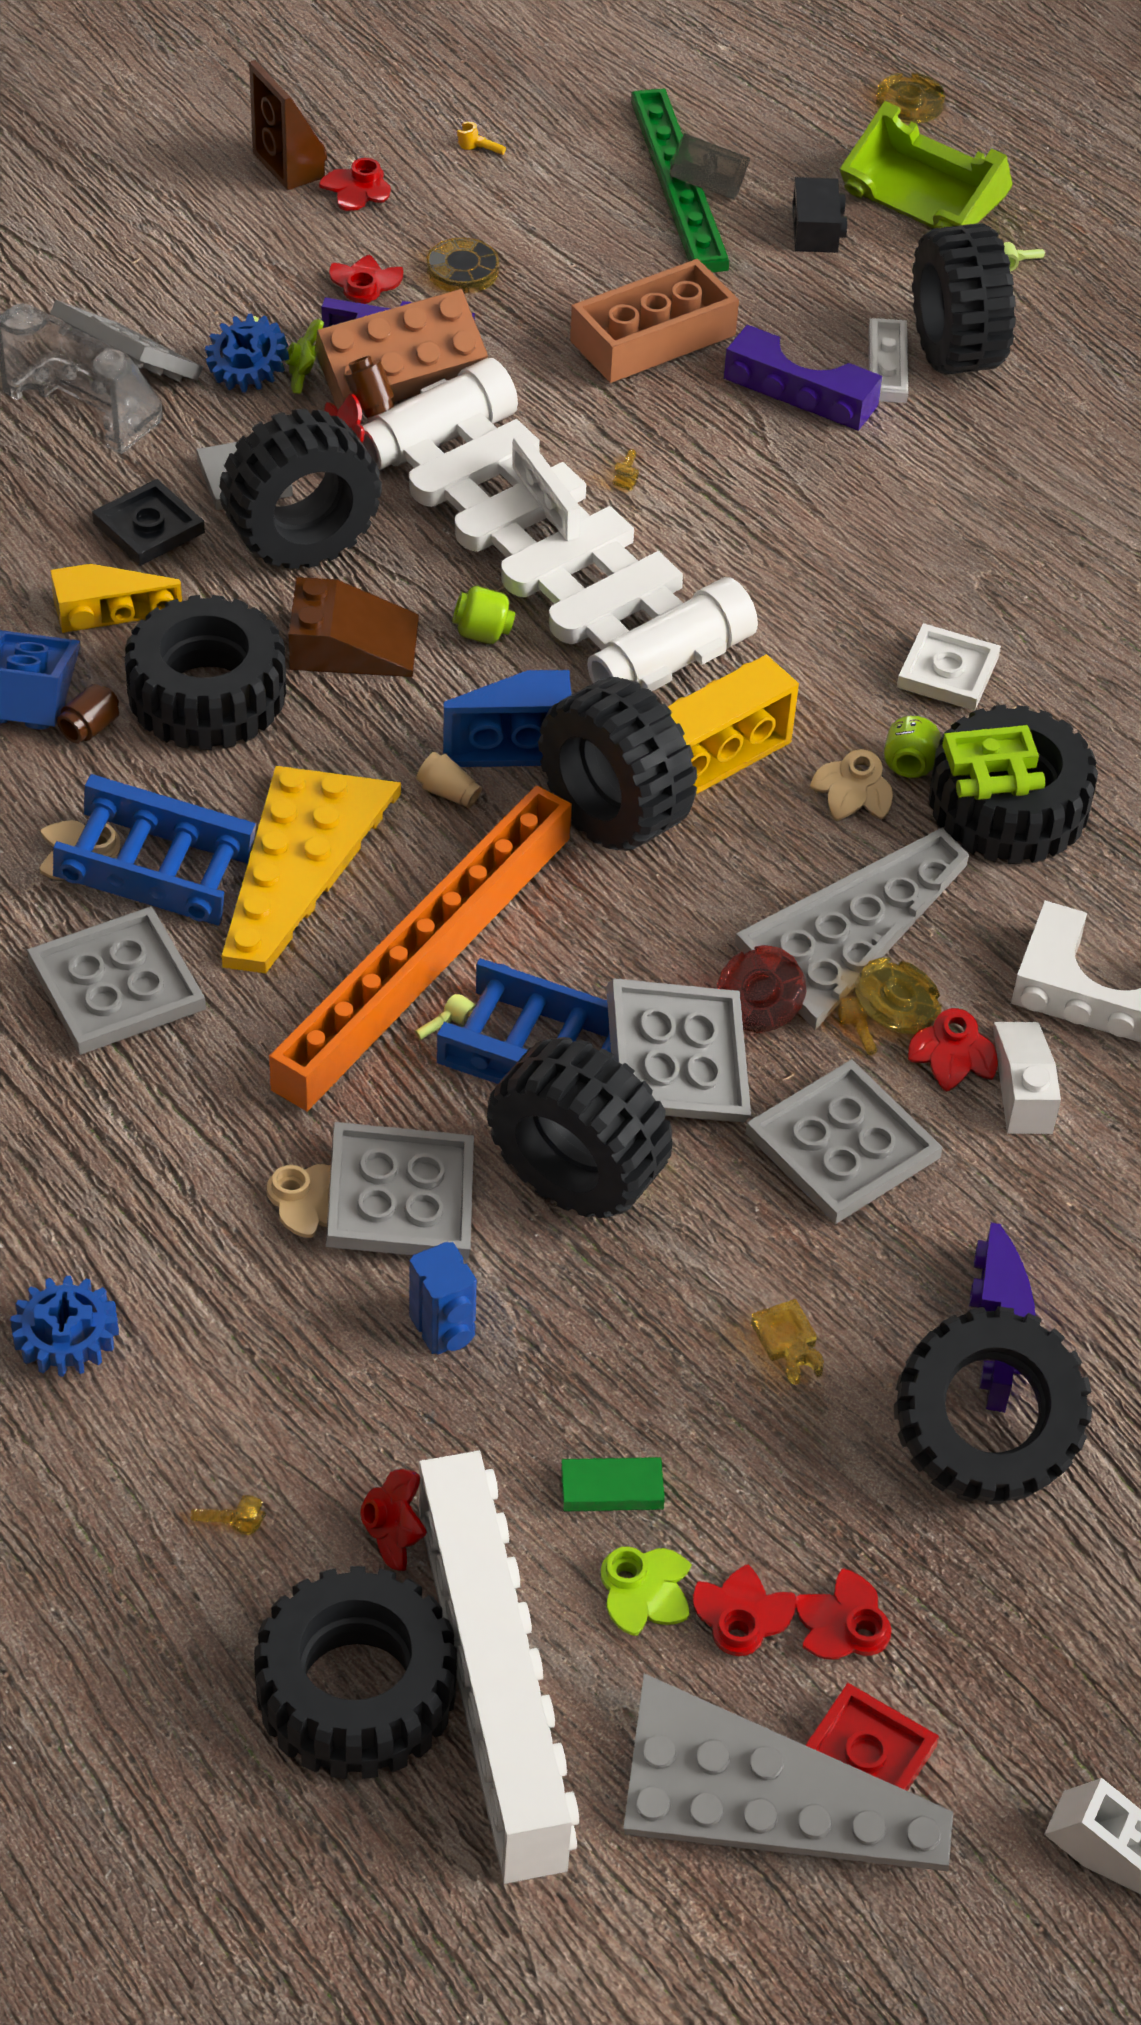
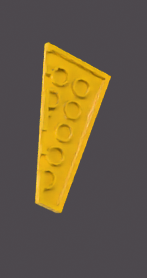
[222,766,401,974]

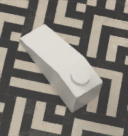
[993,1022,1061,1134]
[1044,1778,1141,1894]

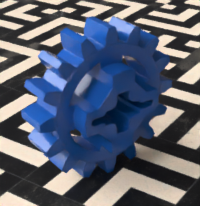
[205,314,289,392]
[10,1275,119,1377]

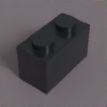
[792,177,847,253]

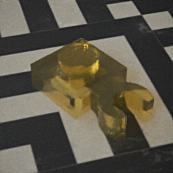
[751,1299,824,1385]

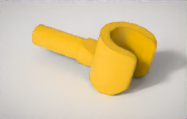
[457,121,506,155]

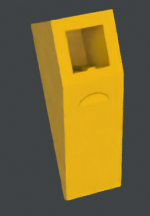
[50,564,182,633]

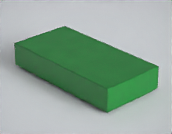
[561,1457,665,1511]

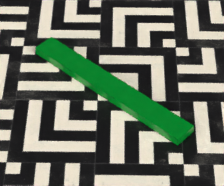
[631,88,730,272]

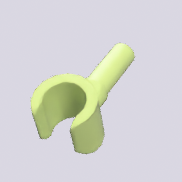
[1004,242,1045,271]
[415,994,476,1040]

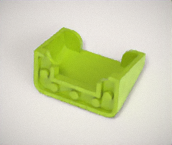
[840,101,1012,228]

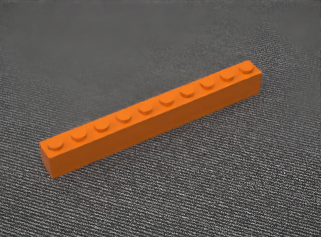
[269,785,572,1112]

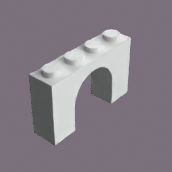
[1011,901,1141,1042]

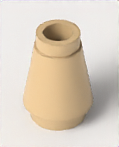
[416,752,482,808]

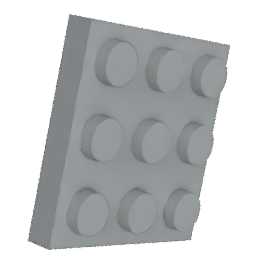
[50,300,203,382]
[27,906,206,1055]
[606,978,751,1122]
[745,1059,943,1224]
[326,1122,474,1260]

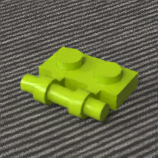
[942,725,1045,800]

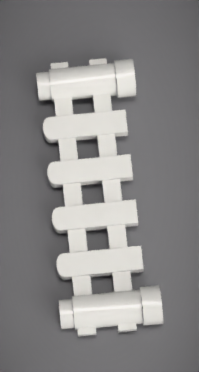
[363,358,758,691]

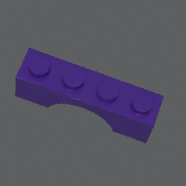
[723,324,882,431]

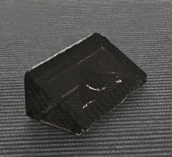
[670,133,750,200]

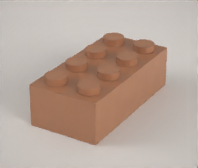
[570,258,739,383]
[315,289,488,409]

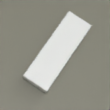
[869,318,908,403]
[512,434,580,541]

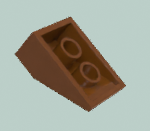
[249,60,327,191]
[288,577,419,677]

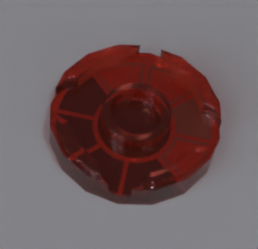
[717,945,807,1033]

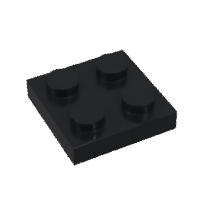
[92,479,205,566]

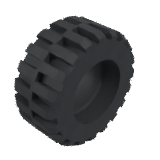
[912,223,1016,375]
[219,409,382,569]
[124,595,286,750]
[538,677,697,851]
[929,705,1098,864]
[487,1037,672,1218]
[894,1307,1092,1504]
[254,1566,457,1779]

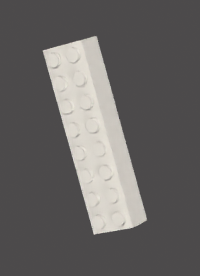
[419,1450,579,1884]

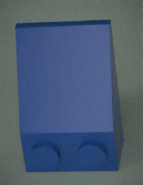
[0,630,80,729]
[443,670,571,767]

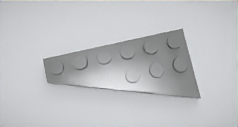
[735,828,969,1030]
[623,1673,953,1872]

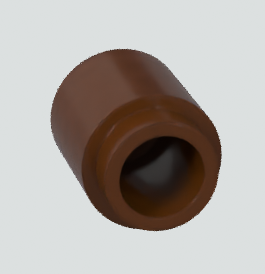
[344,356,394,418]
[57,684,119,744]

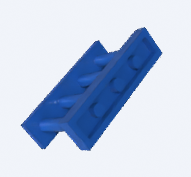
[53,774,256,926]
[437,958,611,1084]

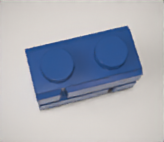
[409,1241,477,1354]

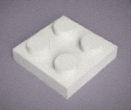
[897,623,1001,711]

